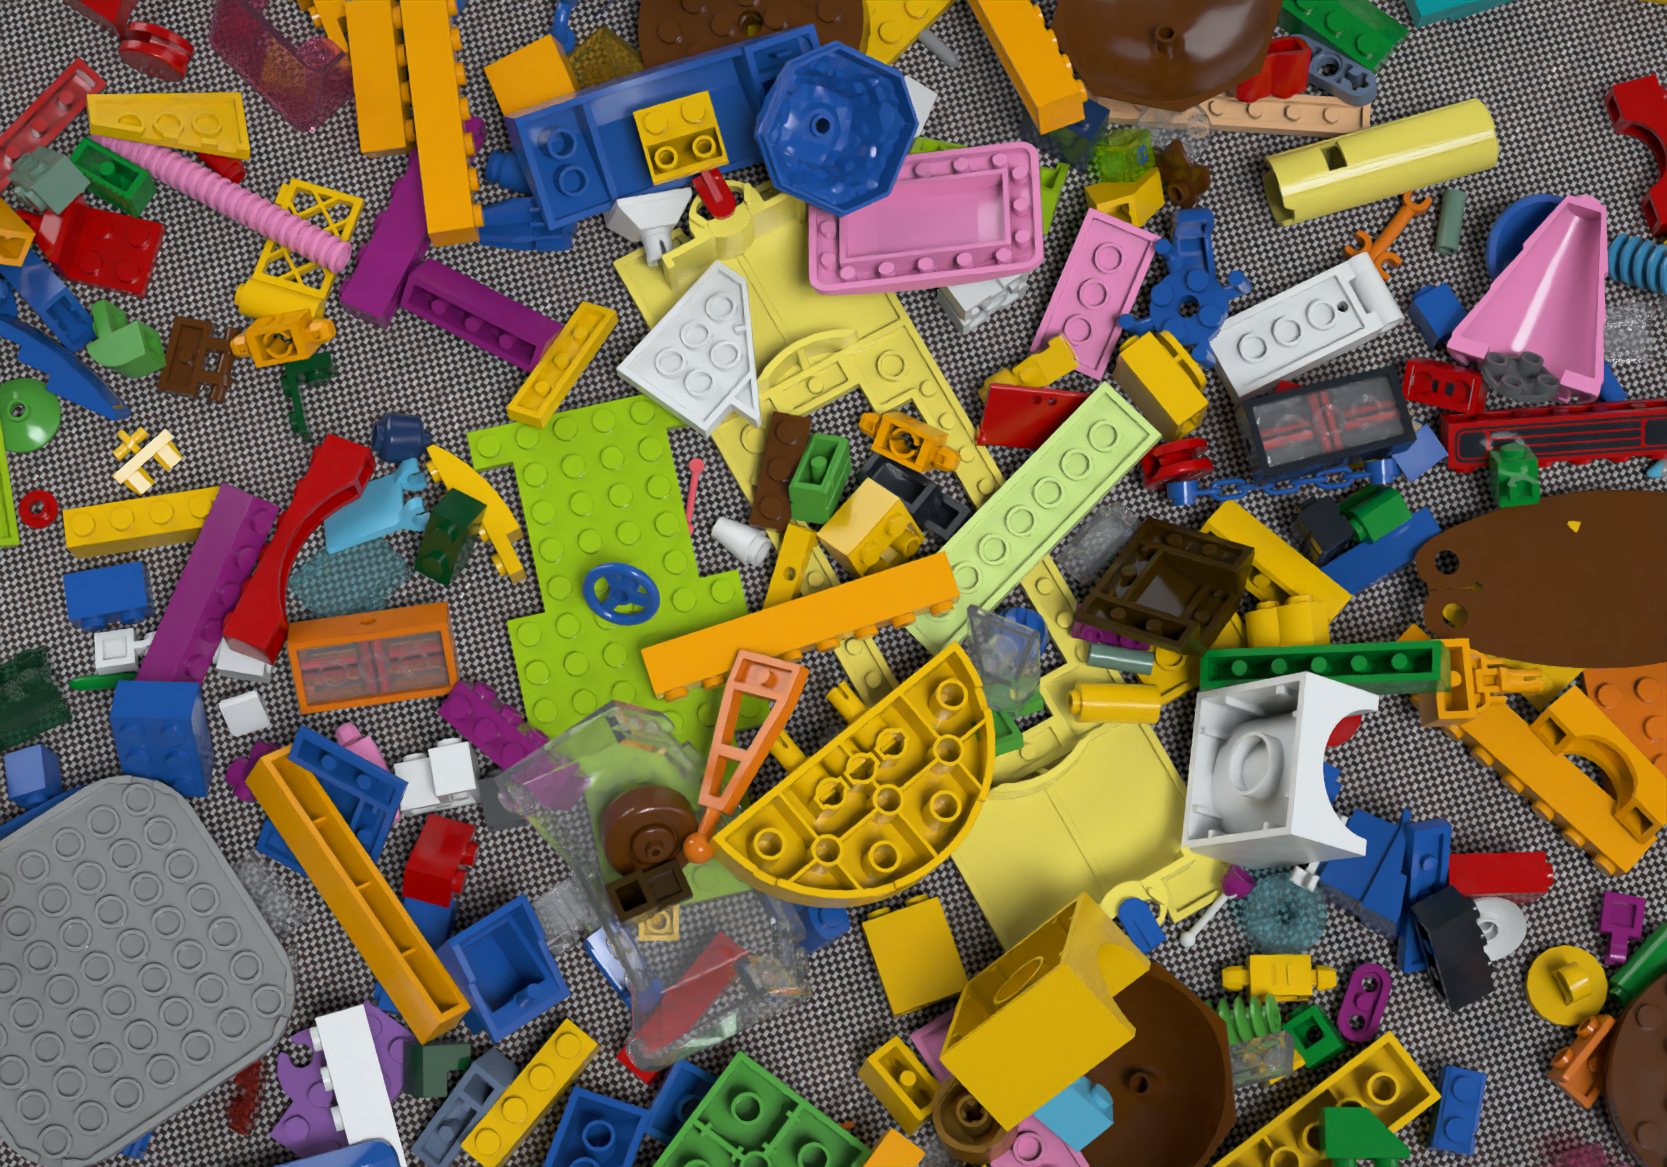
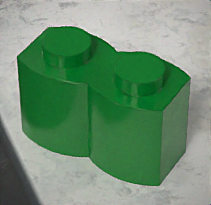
[1337,482,1413,545]

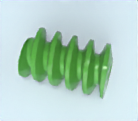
[1204,993,1281,1049]

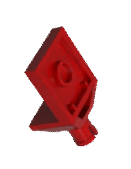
[15,193,166,299]

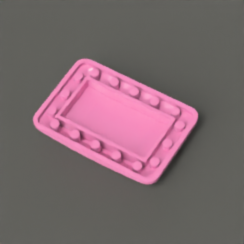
[808,142,1044,295]

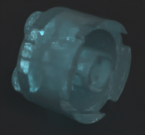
[1240,873,1327,955]

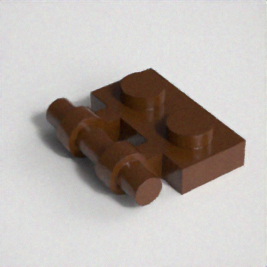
[157,315,241,404]

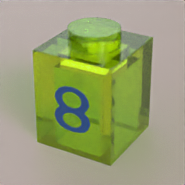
[1095,129,1156,183]

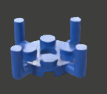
[1119,239,1252,369]

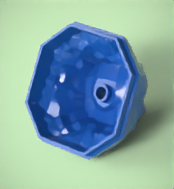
[753,40,919,217]

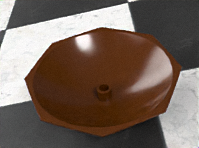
[1050,0,1283,113]
[1080,962,1237,1167]

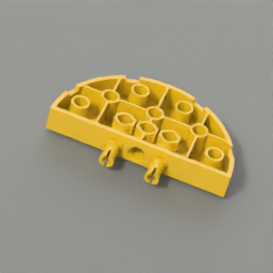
[708,640,996,908]

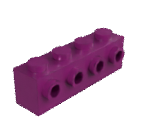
[399,258,564,373]
[437,680,592,811]

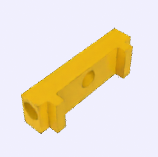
[762,523,819,610]

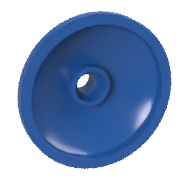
[1486,194,1565,283]

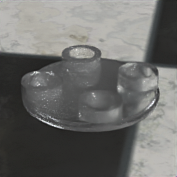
[1135,105,1212,163]

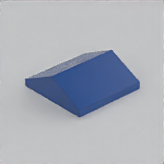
[645,1056,718,1146]

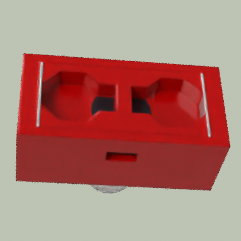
[1402,356,1489,415]

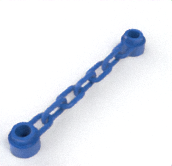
[1166,458,1397,507]

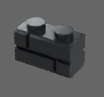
[1288,496,1355,568]

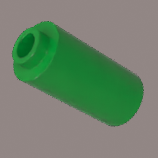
[1608,922,1667,1008]

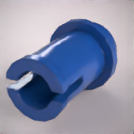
[1599,359,1628,402]

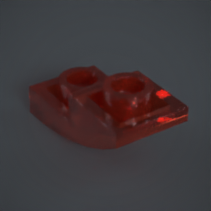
[228,1055,267,1137]

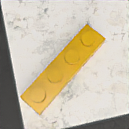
[506,301,618,429]

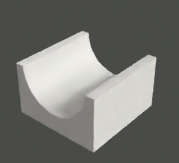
[1181,671,1379,870]

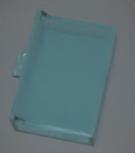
[288,536,413,619]

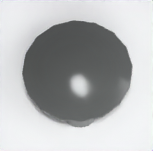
[1481,351,1560,403]

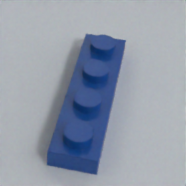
[1397,818,1452,973]

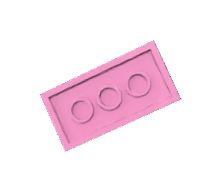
[1029,207,1162,381]

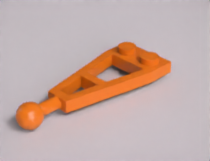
[683,649,810,864]

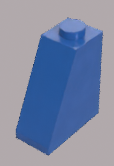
[0,248,96,354]

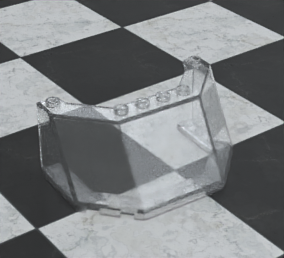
[494,699,813,1071]

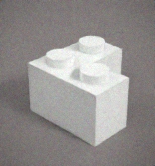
[394,738,482,817]

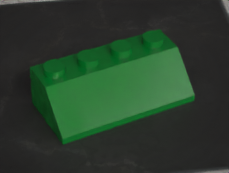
[1276,0,1410,89]

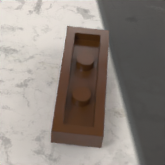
[749,411,812,534]

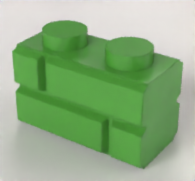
[789,433,852,525]

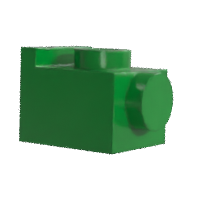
[1281,1003,1350,1070]

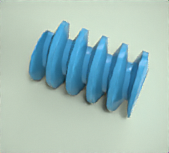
[1608,233,1667,297]

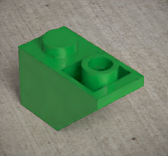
[1319,1107,1410,1167]

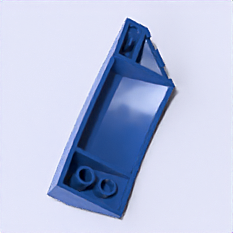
[503,23,821,231]

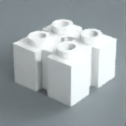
[937,272,1029,336]

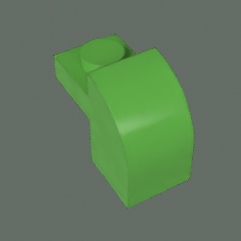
[86,299,167,378]

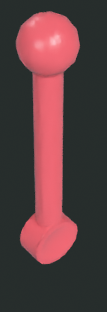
[685,458,704,535]

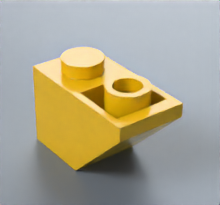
[1084,167,1165,228]

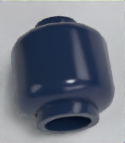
[371,413,431,464]

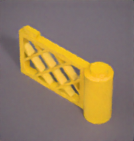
[234,178,365,320]

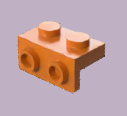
[1546,1014,1616,1109]

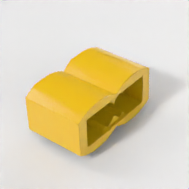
[1245,595,1331,648]

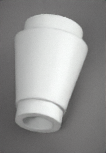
[711,516,771,567]

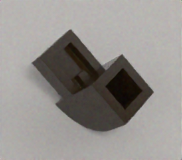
[602,858,694,928]

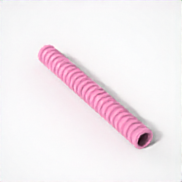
[91,134,352,274]

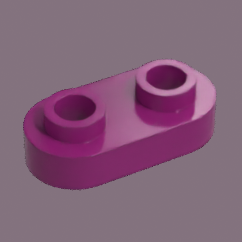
[1336,963,1391,1044]

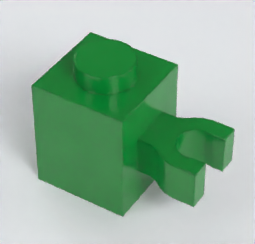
[1489,443,1540,508]

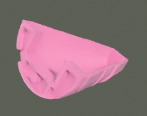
[1446,195,1608,404]

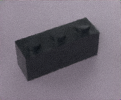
[1410,884,1495,1013]

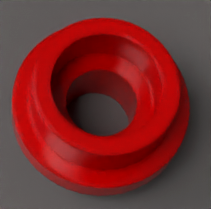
[19,490,59,529]

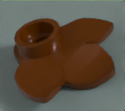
[1150,139,1211,208]

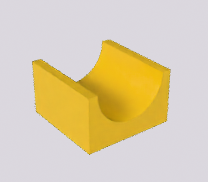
[939,891,1151,1132]

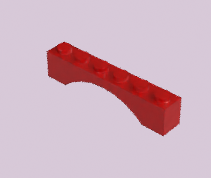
[222,433,377,666]

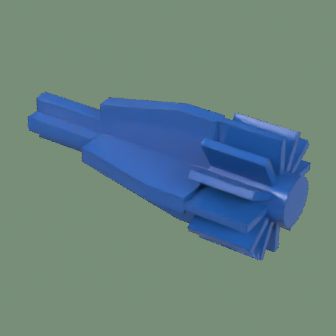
[478,197,577,252]

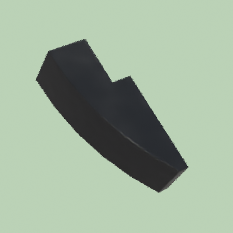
[855,452,973,546]

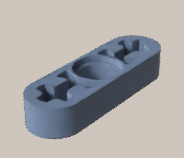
[1290,34,1377,107]

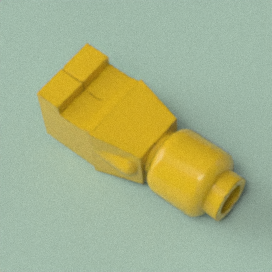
[978,332,1081,405]

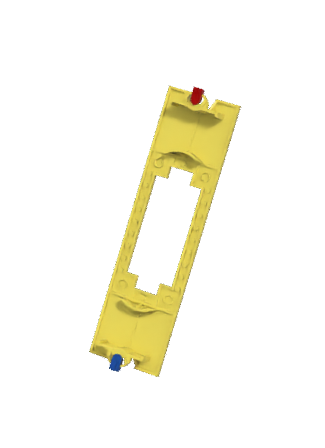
[613,168,1231,955]

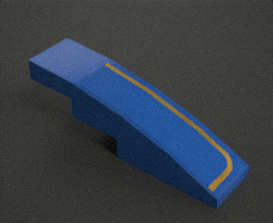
[0,314,131,421]

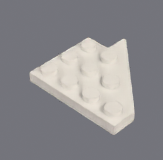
[616,260,762,438]

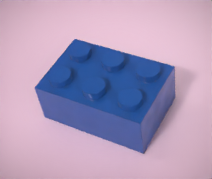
[109,680,215,798]

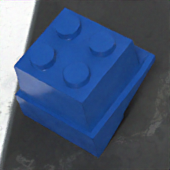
[1316,808,1411,942]
[435,893,571,1045]

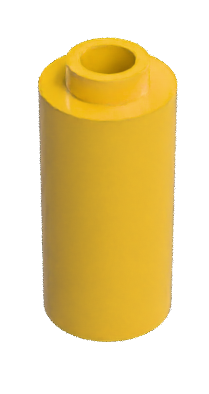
[1067,682,1161,724]

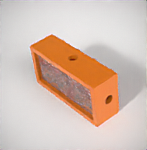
[287,601,460,715]

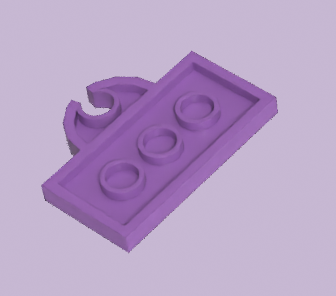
[269,1000,419,1158]

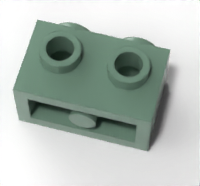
[7,145,91,215]

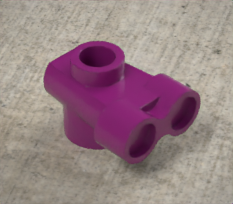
[225,740,282,803]

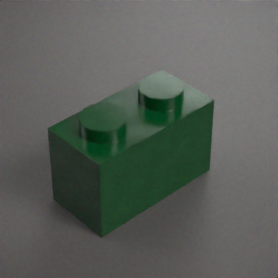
[414,487,487,587]

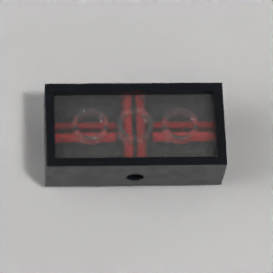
[1234,365,1417,488]

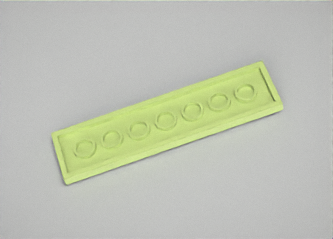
[905,381,1162,657]

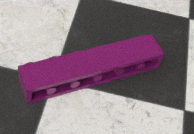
[339,115,488,330]
[135,482,280,687]

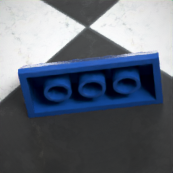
[543,1086,652,1167]

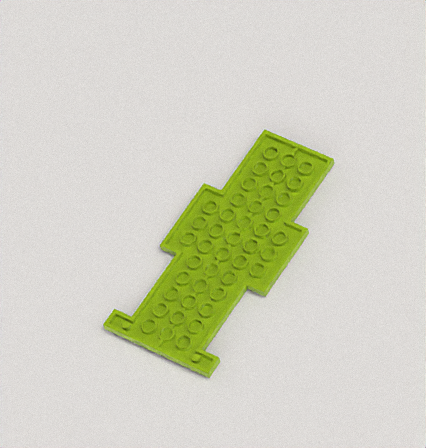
[467,394,770,922]

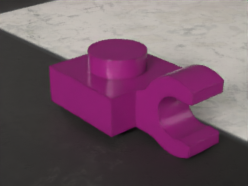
[1597,891,1646,967]

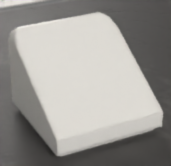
[218,690,270,737]

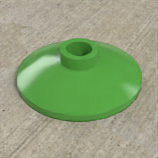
[0,378,62,453]

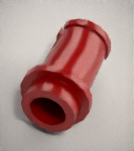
[198,152,247,184]

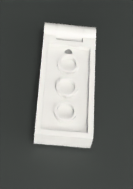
[1210,252,1405,406]

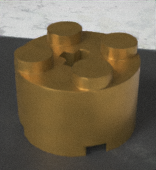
[932,1075,1019,1165]

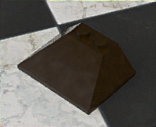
[1073,517,1255,658]

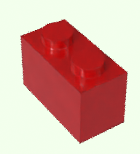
[402,814,480,908]

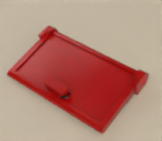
[975,383,1092,450]

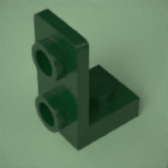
[280,351,339,444]

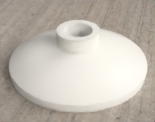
[1473,897,1527,961]

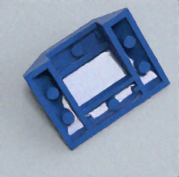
[255,725,409,879]

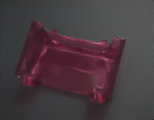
[208,0,355,132]

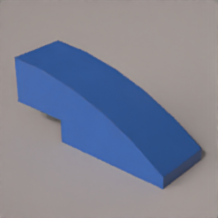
[1320,507,1442,597]

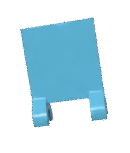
[324,458,430,554]

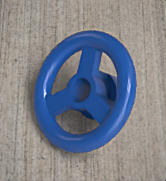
[582,562,660,626]

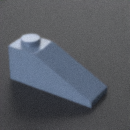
[410,1047,522,1167]

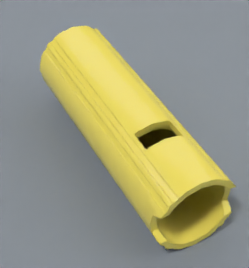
[1262,98,1499,228]

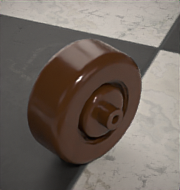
[599,785,699,877]

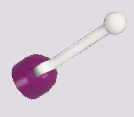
[1179,864,1256,947]

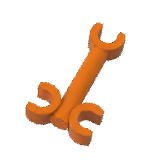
[1342,190,1432,284]

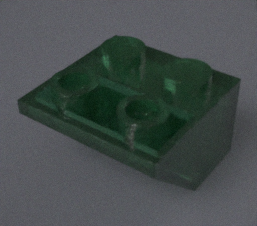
[0,645,73,752]

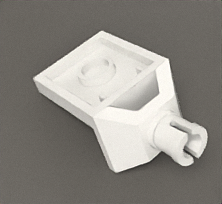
[603,187,692,267]

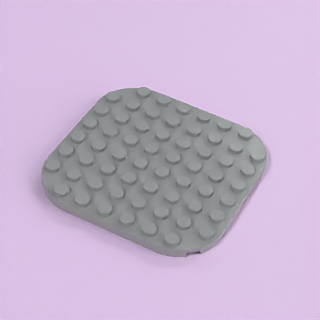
[0,775,296,1167]

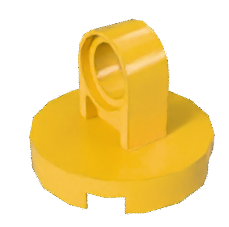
[1524,945,1608,1028]

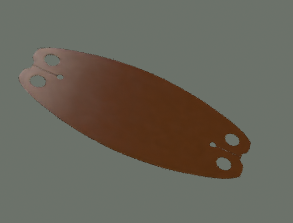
[1416,490,1667,668]

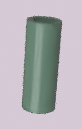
[1435,189,1466,255]
[1087,642,1154,676]

